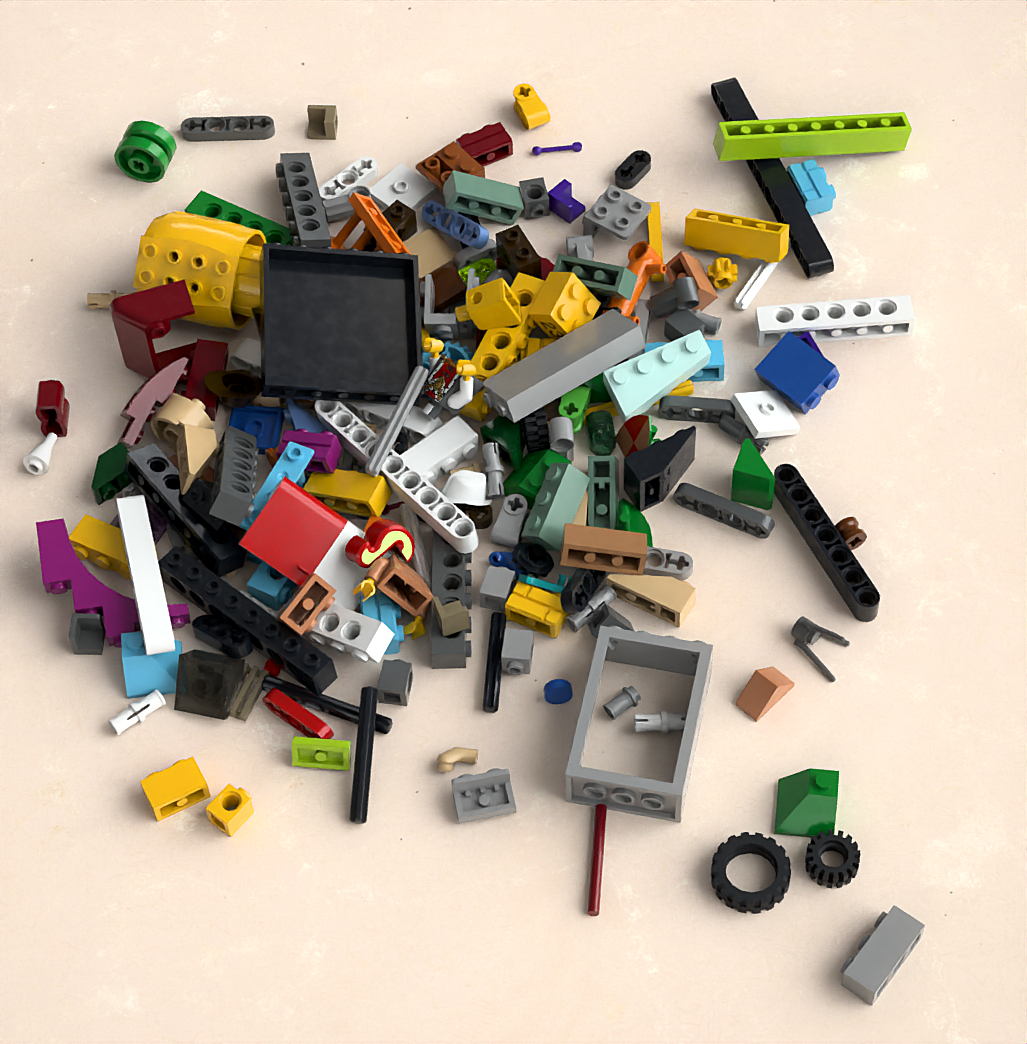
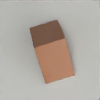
[735,666,795,722]

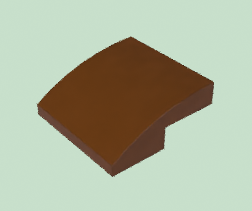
[419,260,467,314]

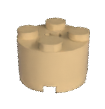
[150,393,214,452]

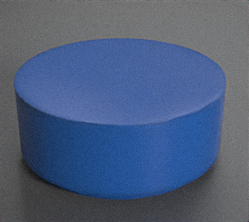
[543,679,573,704]

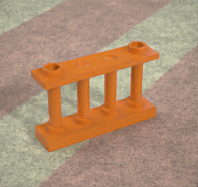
[331,193,411,255]

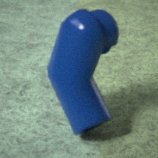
[489,551,528,580]

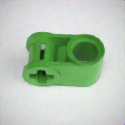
[559,386,591,434]

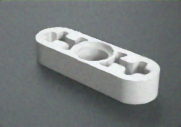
[319,156,378,205]

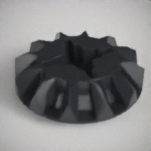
[512,542,554,578]

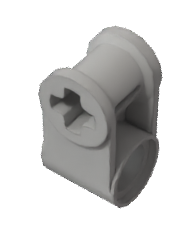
[491,494,528,548]

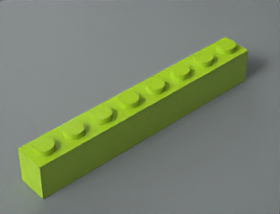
[713,112,912,161]

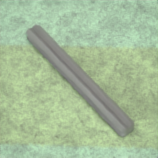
[365,366,429,477]

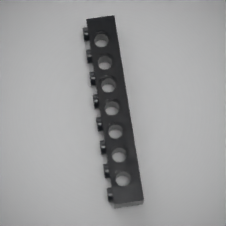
[158,546,338,696]

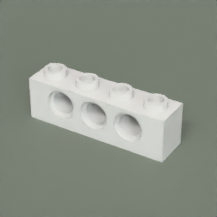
[300,603,394,663]

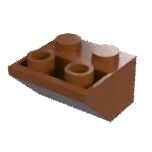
[415,141,485,193]

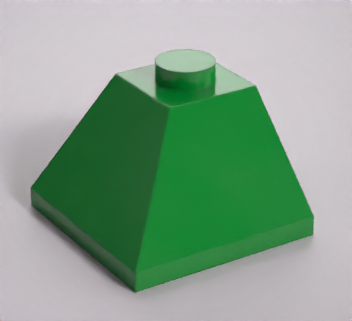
[774,768,839,838]

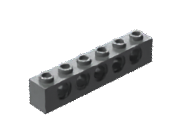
[276,153,331,248]
[209,425,259,527]
[431,513,472,669]

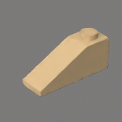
[176,424,219,495]
[607,574,696,628]

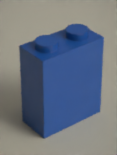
[754,331,840,415]

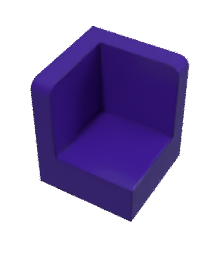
[548,179,585,224]

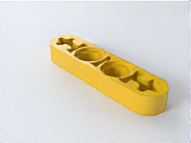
[647,202,664,282]

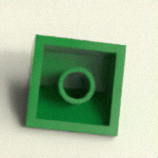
[503,449,572,510]

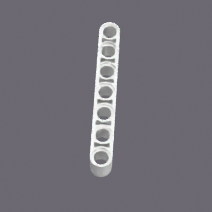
[116,495,175,656]

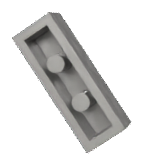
[840,905,925,1006]

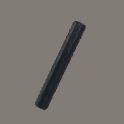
[483,612,506,713]

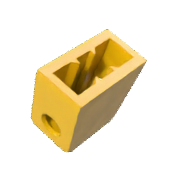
[455,277,522,330]

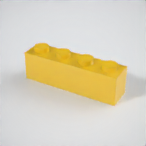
[684,208,789,263]

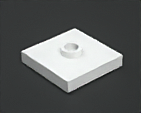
[369,163,437,211]
[731,390,800,439]

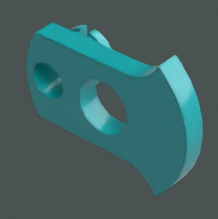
[518,574,571,593]

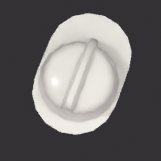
[437,470,492,506]

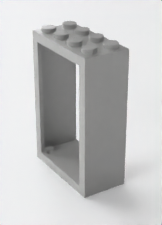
[565,625,713,823]

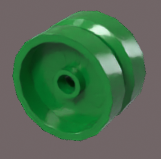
[114,120,177,183]

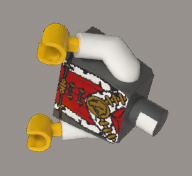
[422,338,484,420]

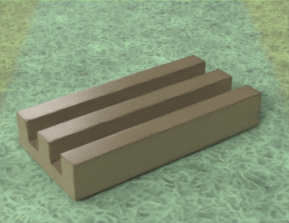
[219,662,269,722]

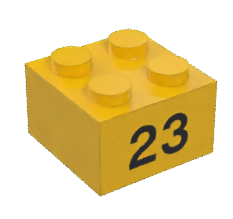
[528,272,601,340]

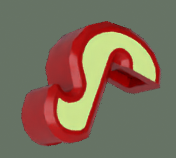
[345,519,415,568]

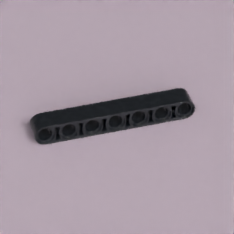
[774,464,880,622]

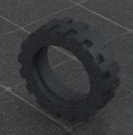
[711,832,791,914]

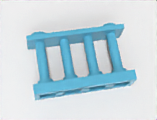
[240,441,314,565]

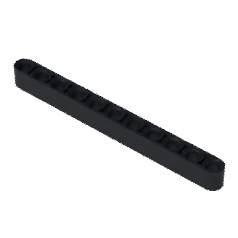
[711,77,834,278]

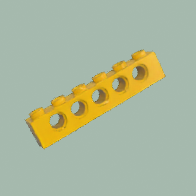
[458,272,545,422]

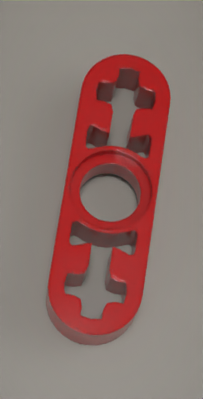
[262,688,334,739]

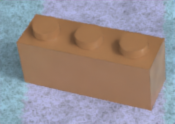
[560,523,647,575]

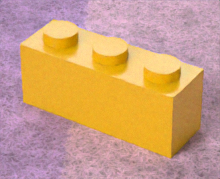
[303,469,392,517]
[69,514,159,580]

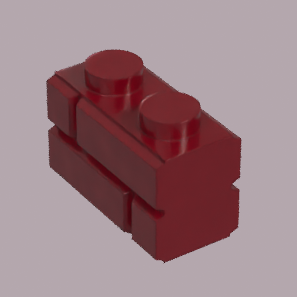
[456,122,513,167]

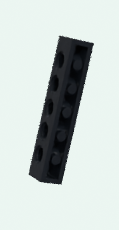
[124,443,247,577]

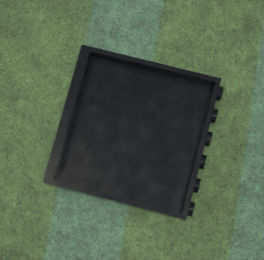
[259,242,424,406]

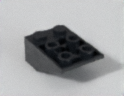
[624,426,696,512]

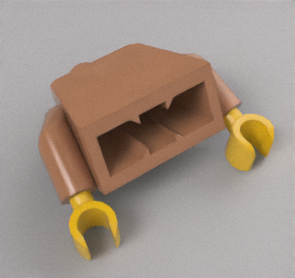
[353,554,434,640]

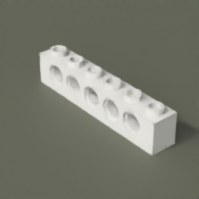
[755,295,915,347]

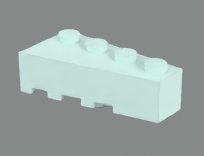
[603,330,711,424]

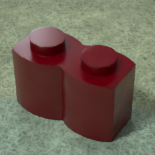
[35,380,70,437]

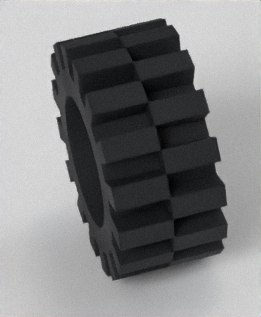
[522,406,550,452]
[805,829,861,888]

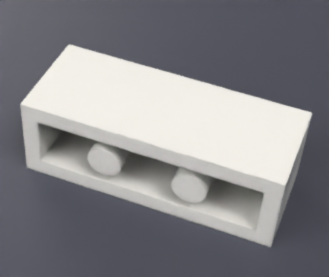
[400,416,479,485]

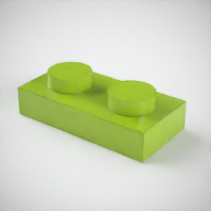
[291,736,351,771]

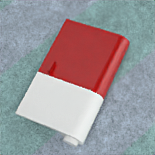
[238,476,392,611]

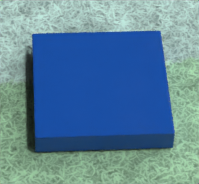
[229,406,284,455]

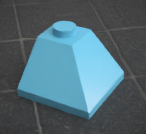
[121,631,184,699]

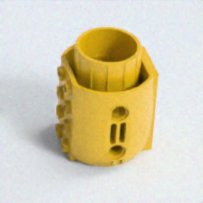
[133,211,267,330]

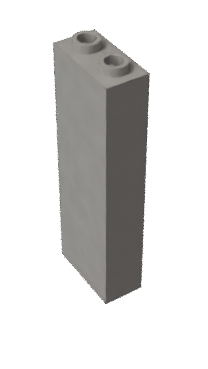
[482,309,646,423]

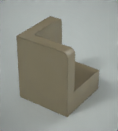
[307,105,338,140]
[432,596,470,637]

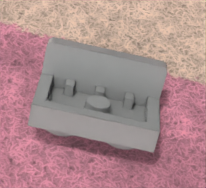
[451,768,516,824]

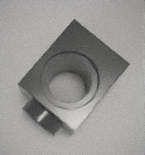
[519,177,550,220]
[377,659,413,706]

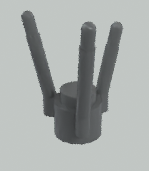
[791,616,850,682]

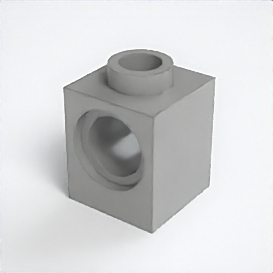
[479,565,516,613]
[501,628,534,675]

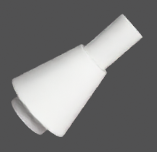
[23,432,58,475]

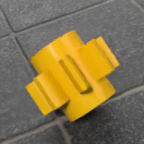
[707,257,738,289]

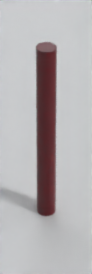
[587,804,607,916]

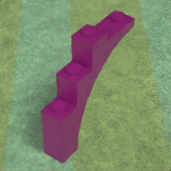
[36,518,191,648]

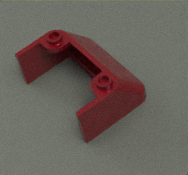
[109,279,197,384]

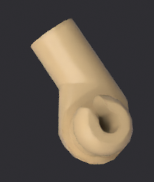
[437,747,478,772]

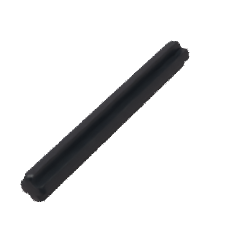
[261,675,393,734]
[349,686,378,824]

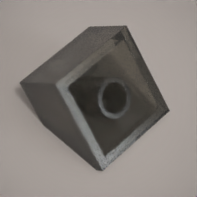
[174,649,245,720]

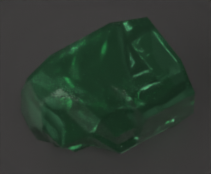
[585,410,617,456]

